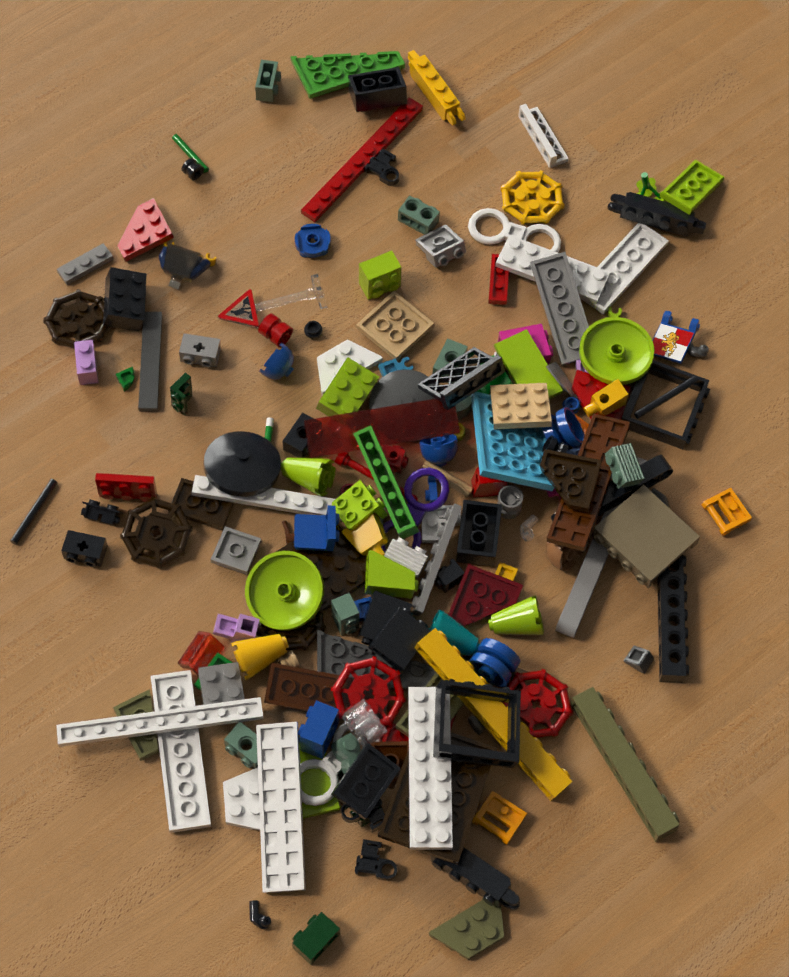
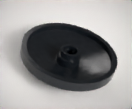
[204,431,281,497]

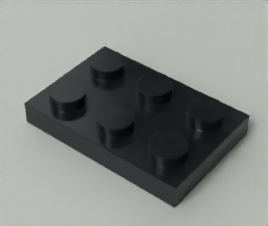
[331,743,401,819]

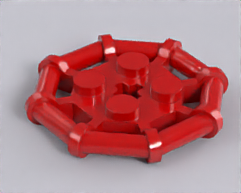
[331,656,407,733]
[502,669,573,738]

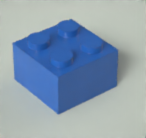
[298,700,339,759]

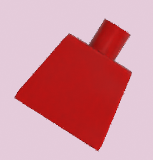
[471,467,508,498]

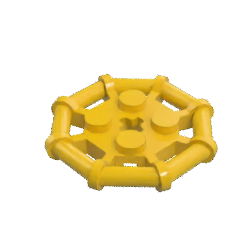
[500,170,565,225]

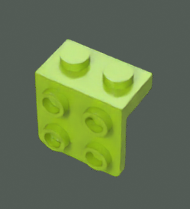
[331,480,388,530]

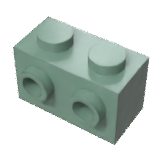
[255,60,281,102]

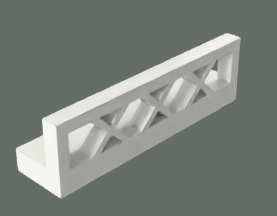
[518,104,569,168]

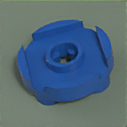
[295,224,331,258]

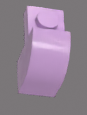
[213,614,260,643]

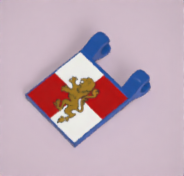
[652,311,700,364]

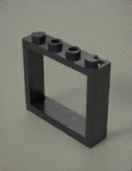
[621,360,710,450]
[433,679,521,768]

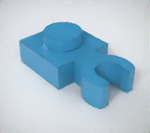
[378,357,414,377]

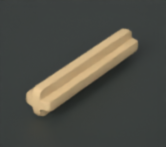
[422,461,473,497]

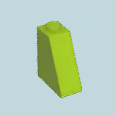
[365,550,418,599]

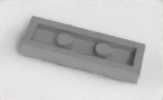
[57,243,114,285]

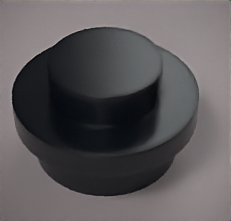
[304,321,322,339]

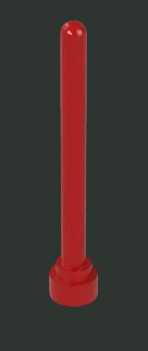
[335,450,418,501]

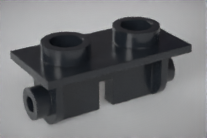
[81,499,123,526]

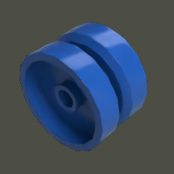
[542,407,585,450]
[469,638,521,687]

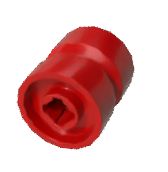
[258,313,293,347]

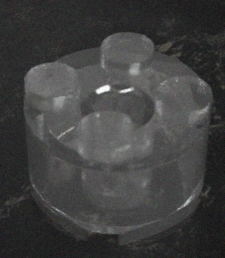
[342,698,388,747]

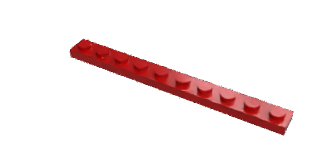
[301,97,423,222]

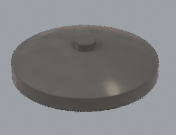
[369,370,444,442]

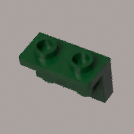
[170,372,192,415]

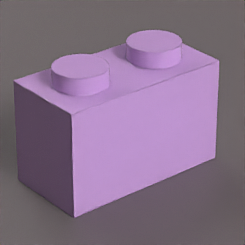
[74,340,98,385]

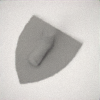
[546,362,577,398]

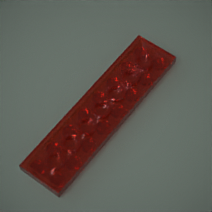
[304,399,460,458]

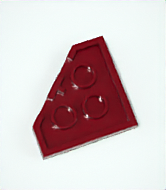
[448,564,524,626]

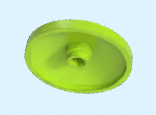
[579,317,654,385]
[245,551,324,631]

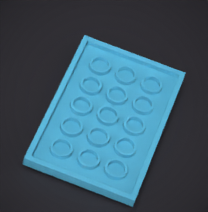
[471,392,554,491]

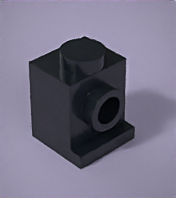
[434,559,465,593]

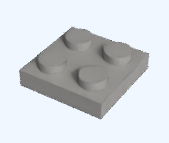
[210,526,262,575]
[198,662,245,705]

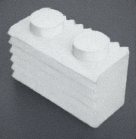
[384,537,428,577]

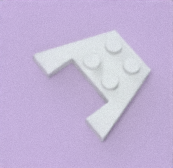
[223,767,260,830]

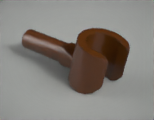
[282,521,294,544]

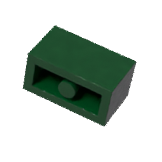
[292,912,340,965]

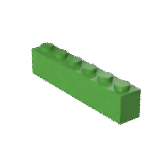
[353,425,419,539]

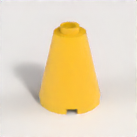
[231,634,289,680]

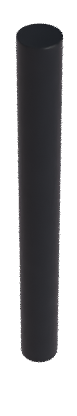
[634,376,698,419]
[10,479,57,545]

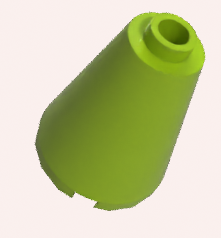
[280,457,336,497]
[488,596,544,635]

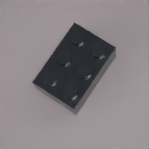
[348,67,407,112]
[103,267,147,332]
[456,500,502,567]

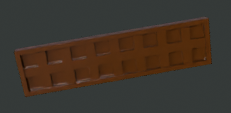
[547,413,630,552]

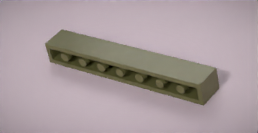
[570,687,680,842]

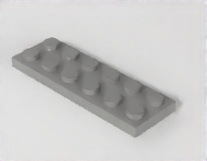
[530,252,589,366]

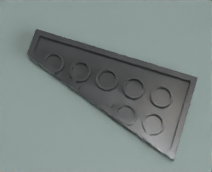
[317,630,436,690]

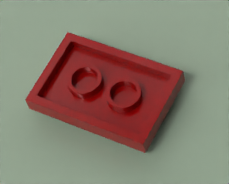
[95,473,158,502]

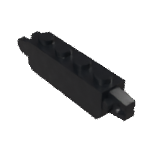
[607,192,706,237]
[430,848,520,911]

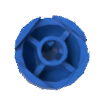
[259,342,294,380]
[420,433,458,466]

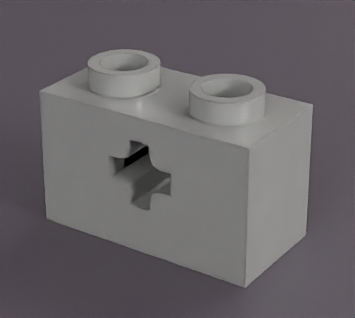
[179,334,221,367]

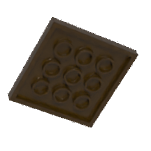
[276,525,367,615]

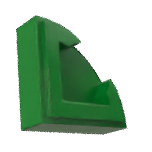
[116,367,135,391]

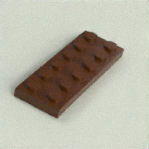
[264,663,391,722]

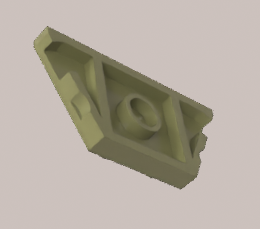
[429,900,504,960]

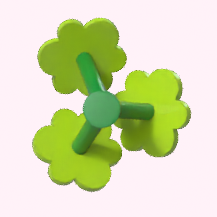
[636,172,666,202]

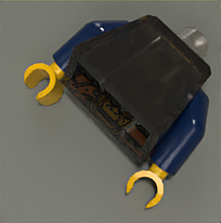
[159,242,216,290]

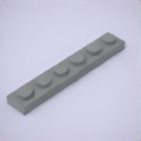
[412,504,462,616]

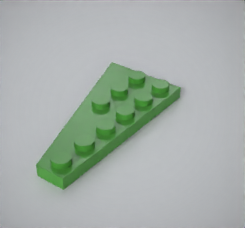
[291,51,405,99]

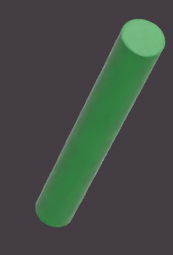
[172,134,209,173]

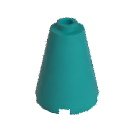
[428,609,480,656]

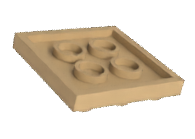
[356,291,434,360]
[490,383,552,429]

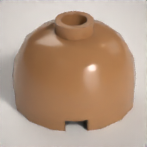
[546,542,582,572]

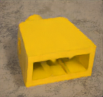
[583,379,628,417]
[341,512,388,556]

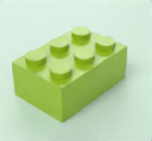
[316,357,379,428]

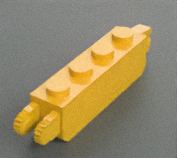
[408,50,466,126]

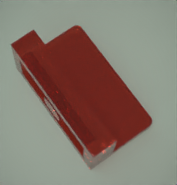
[177,631,224,676]

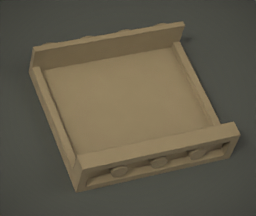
[593,484,700,588]

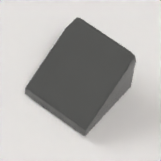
[624,646,654,673]

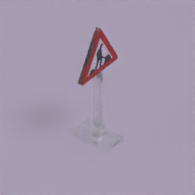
[218,274,328,328]

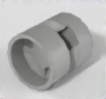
[497,485,523,519]

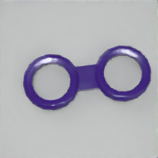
[381,467,450,553]

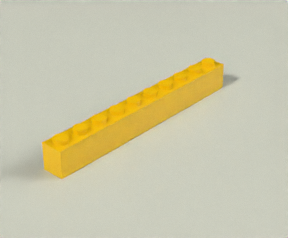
[414,628,573,801]

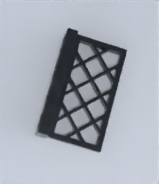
[418,347,505,410]

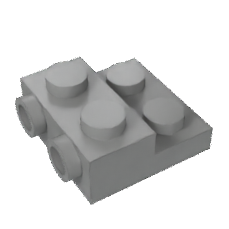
[415,224,466,268]

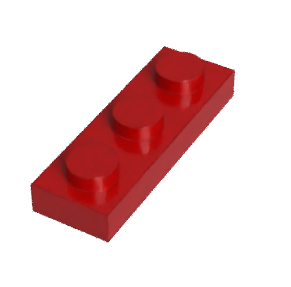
[488,254,509,305]

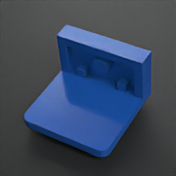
[294,505,339,551]

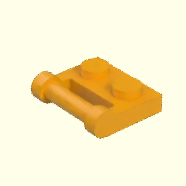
[701,488,752,536]
[472,791,527,845]

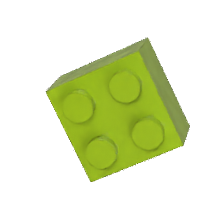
[359,250,402,300]

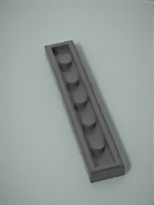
[138,312,162,411]

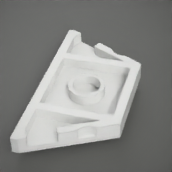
[317,339,382,396]

